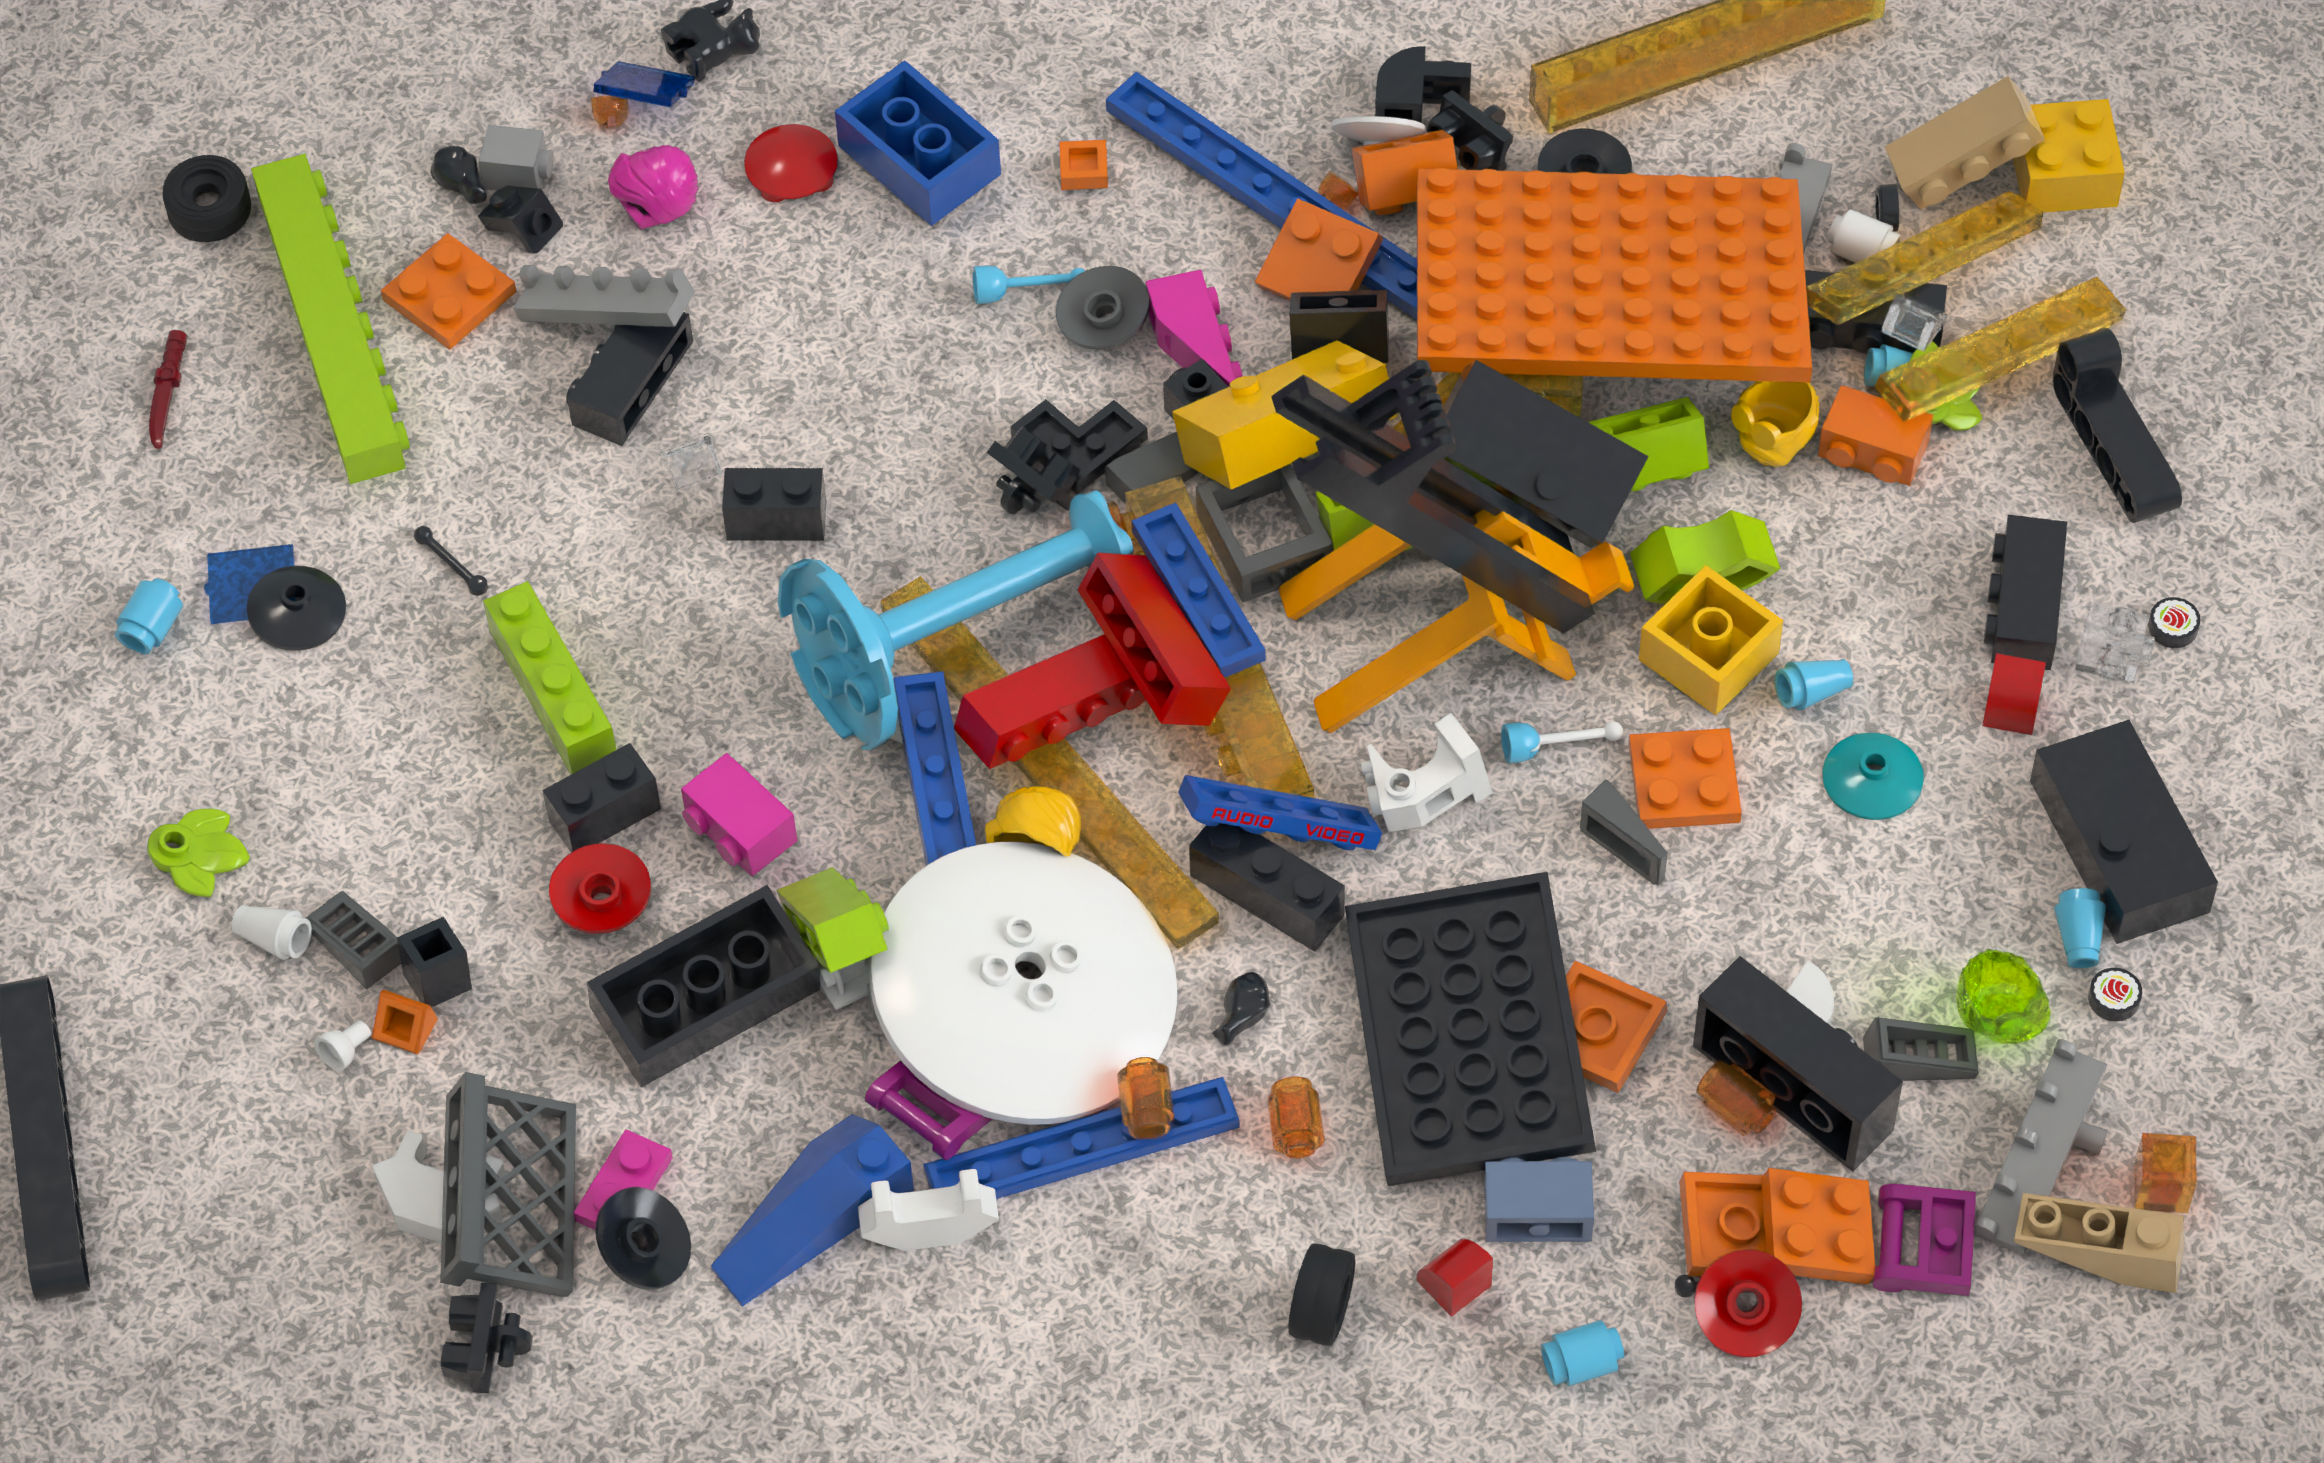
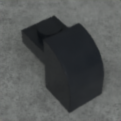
[1375,46,1472,123]

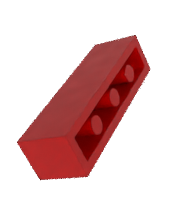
[1077,553,1231,726]
[954,634,1146,769]

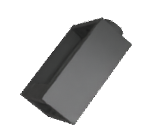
[1196,464,1333,603]

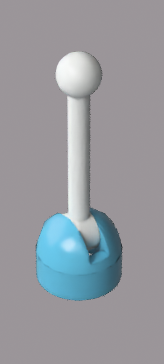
[1501,721,1623,764]

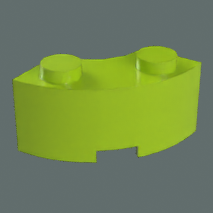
[1630,510,1781,604]

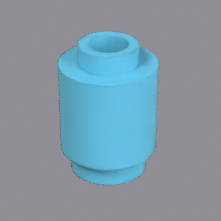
[115,578,183,654]
[1541,1320,1625,1387]

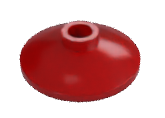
[549,843,651,934]
[1694,1249,1802,1357]

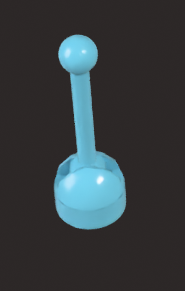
[972,265,1085,304]

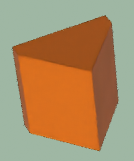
[371,989,438,1055]

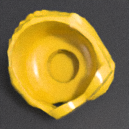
[1731,381,1820,467]
[985,786,1081,856]

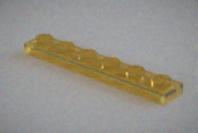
[1806,191,2043,325]
[1874,276,2127,422]

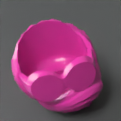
[608,145,699,230]

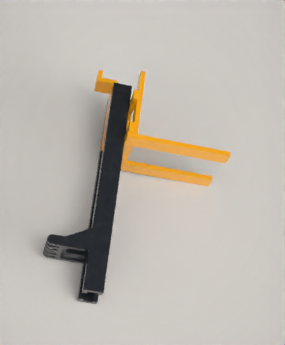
[1271,360,1634,733]

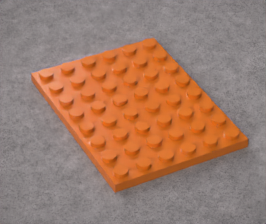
[1417,168,1812,383]

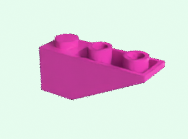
[1146,269,1242,387]

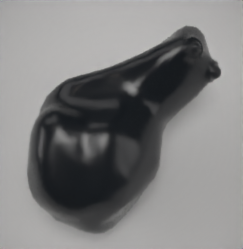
[430,146,487,204]
[1212,972,1271,1046]

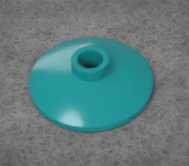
[1822,733,1924,820]

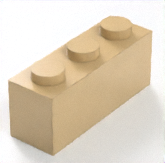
[1885,76,2045,209]

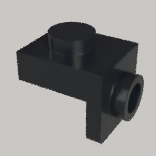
[478,185,563,254]

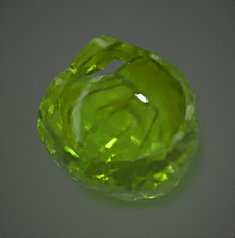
[1956,949,2051,1044]

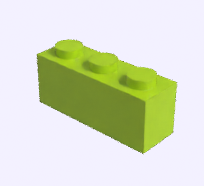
[776,867,889,973]

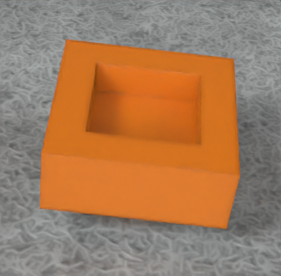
[1059,140,1108,190]

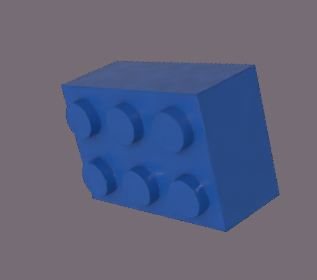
[835,60,1001,226]

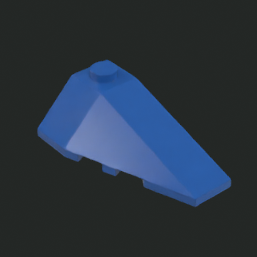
[711,1114,914,1307]

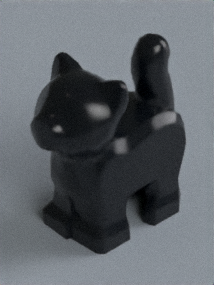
[661,0,760,82]

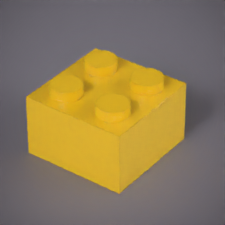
[2013,99,2125,214]
[1639,565,1784,716]

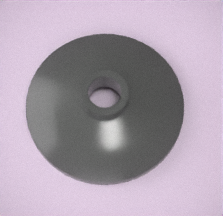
[1056,266,1150,350]

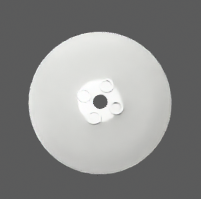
[869,842,1177,1125]

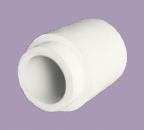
[1827,209,1902,270]

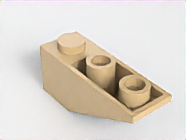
[2014,1193,2185,1293]

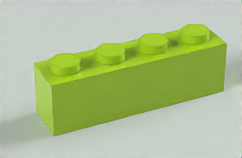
[483,581,617,775]

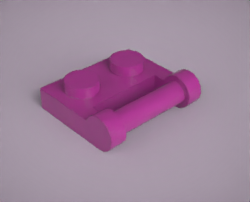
[865,1061,993,1160]
[1873,1184,1976,1296]

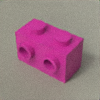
[681,753,798,877]

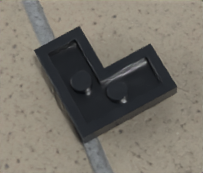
[1010,399,1148,494]

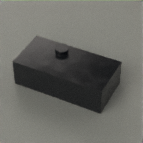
[1444,360,1649,548]
[2030,720,2218,944]
[587,885,820,1088]
[1693,956,1903,1172]

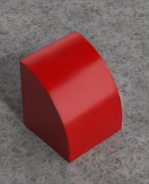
[1982,653,2046,735]
[1416,1238,1493,1317]

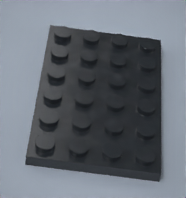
[1345,872,1596,1186]

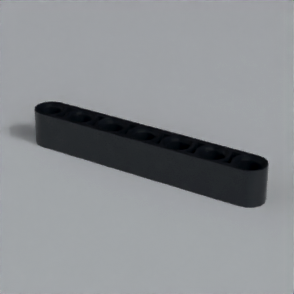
[0,975,90,1301]

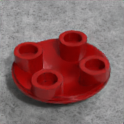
[744,124,838,202]

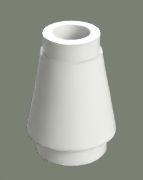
[232,905,312,960]

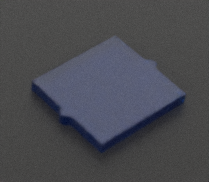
[593,61,695,108]
[204,544,297,624]

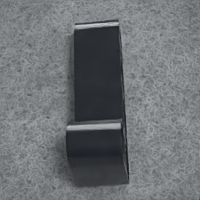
[2052,327,2182,523]

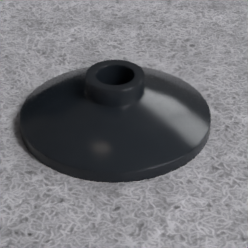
[1538,128,1632,174]
[247,566,346,651]
[595,1187,691,1290]

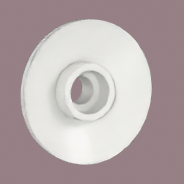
[1331,116,1425,146]

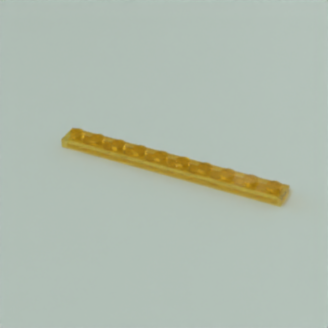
[881,576,1219,950]

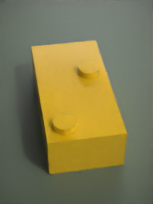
[1172,341,1397,490]

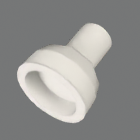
[314,1020,371,1072]

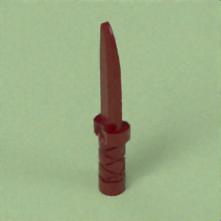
[149,330,188,449]

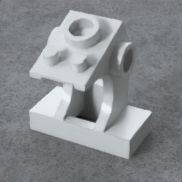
[1361,713,1493,832]

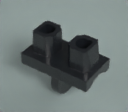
[1427,90,1514,171]
[986,427,1081,514]
[441,1283,533,1393]

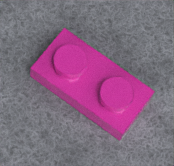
[573,1129,673,1230]

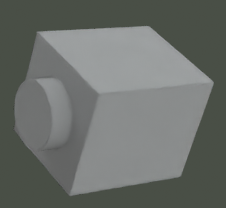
[478,125,554,191]

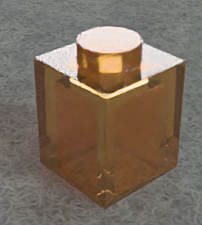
[2134,1133,2197,1213]

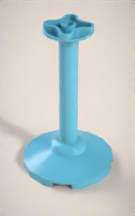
[778,490,1134,751]

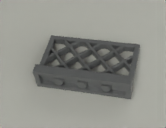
[440,1072,576,1297]

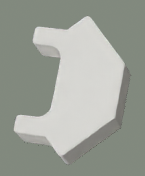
[373,1131,506,1243]
[858,1169,999,1251]

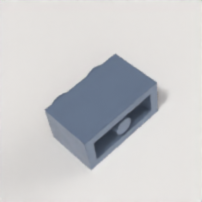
[1484,1157,1594,1242]

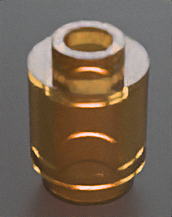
[1117,1057,1174,1139]
[1696,1060,1776,1136]
[1267,1076,1325,1159]

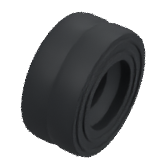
[162,155,252,242]
[1288,1243,1356,1346]

